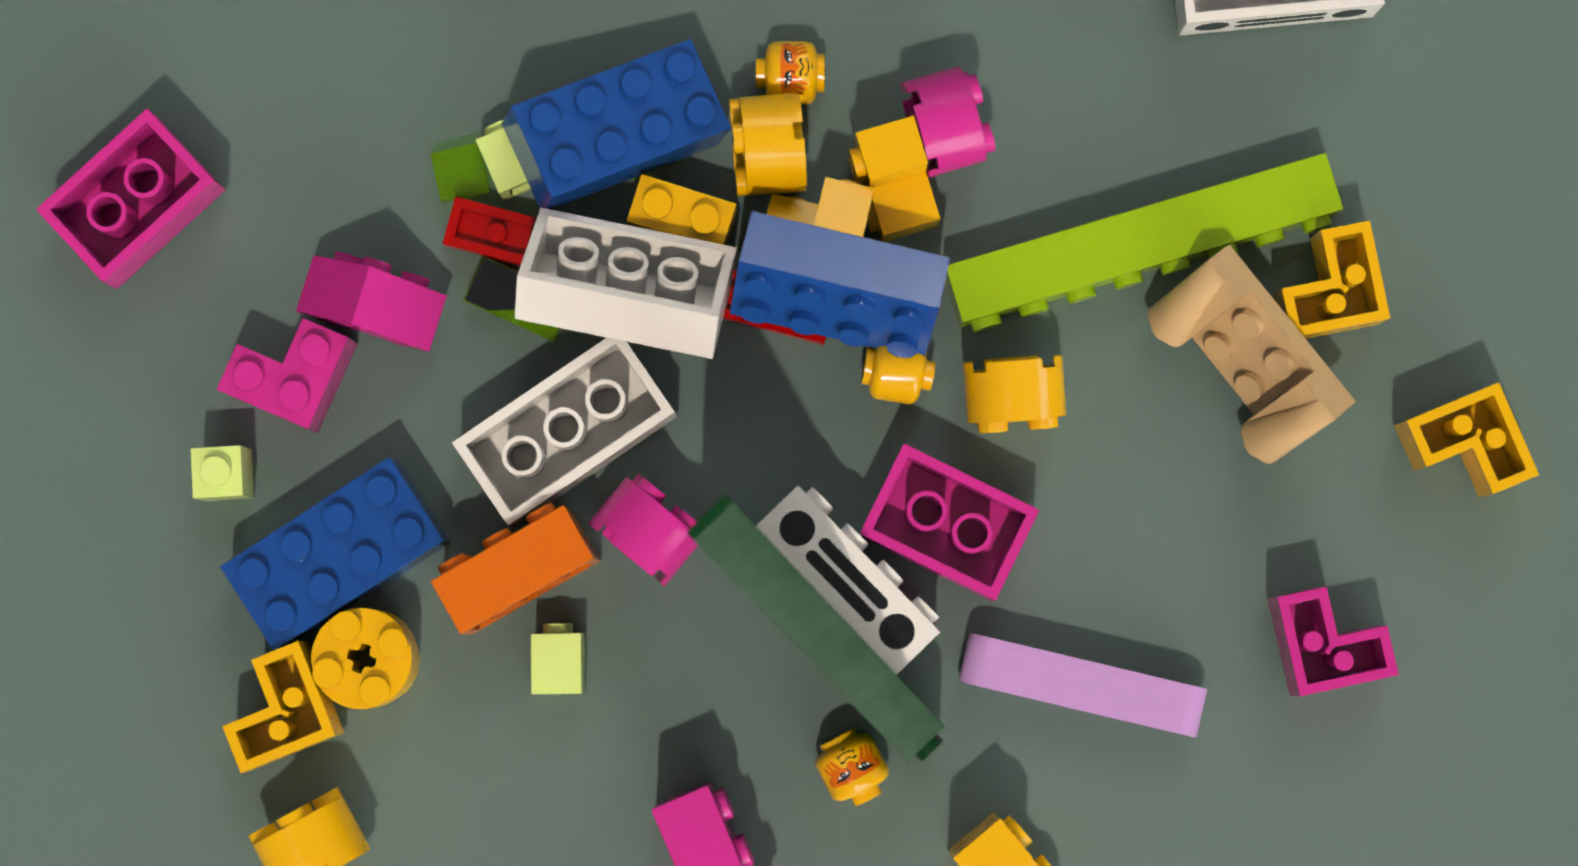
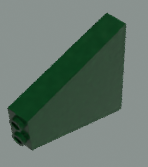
[686,495,945,762]

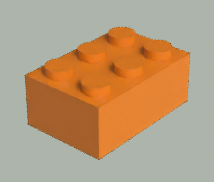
[430,502,601,635]

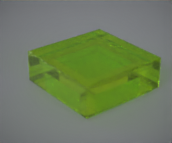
[430,142,490,203]

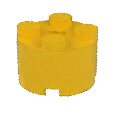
[729,93,807,196]
[963,354,1067,433]
[311,608,420,709]
[248,787,370,866]

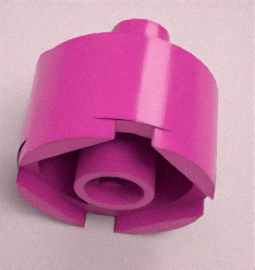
[900,66,996,178]
[588,474,699,586]

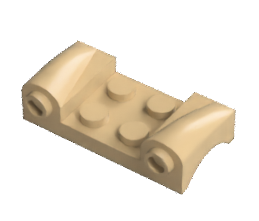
[1148,244,1356,464]

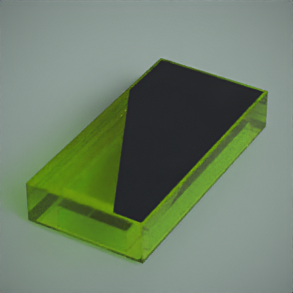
[463,256,561,343]

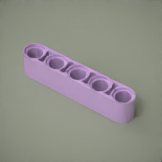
[958,633,1208,738]

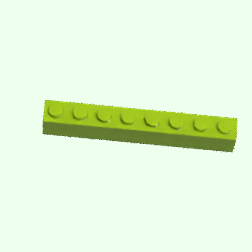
[945,153,1344,332]

